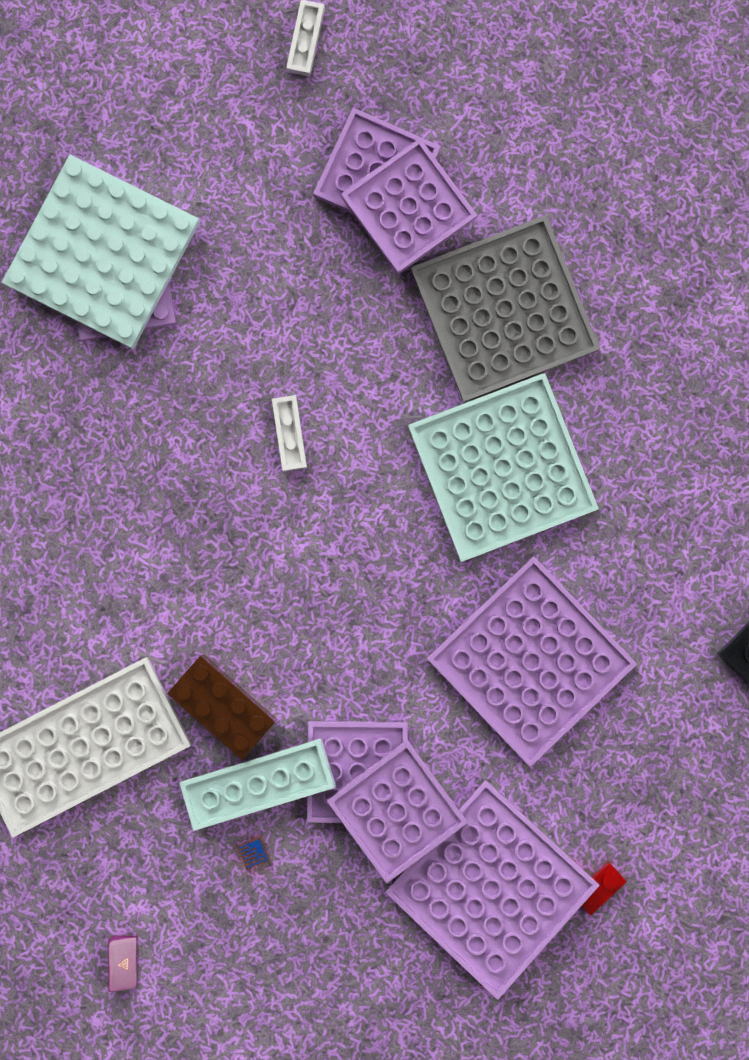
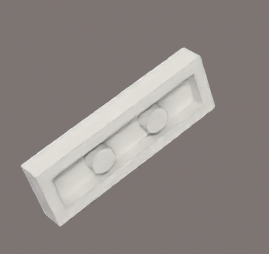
[286,0,325,77]
[272,395,307,472]

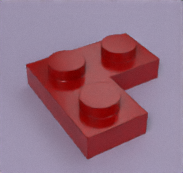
[573,860,627,916]

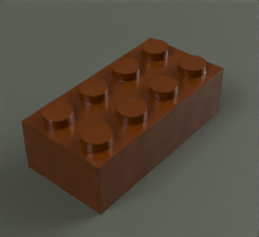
[167,654,278,760]

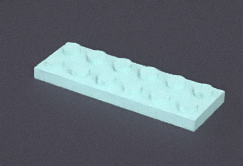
[179,738,336,831]

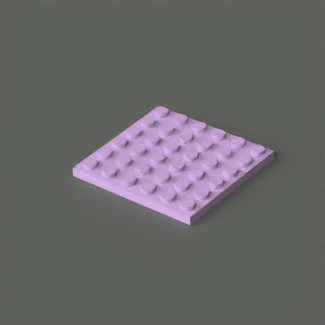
[427,556,637,767]
[385,779,599,1000]

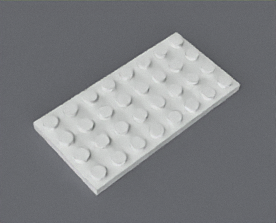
[0,657,192,838]

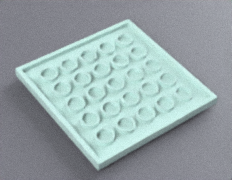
[2,154,200,349]
[408,373,599,562]

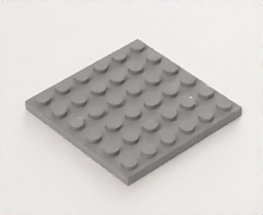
[410,215,600,403]

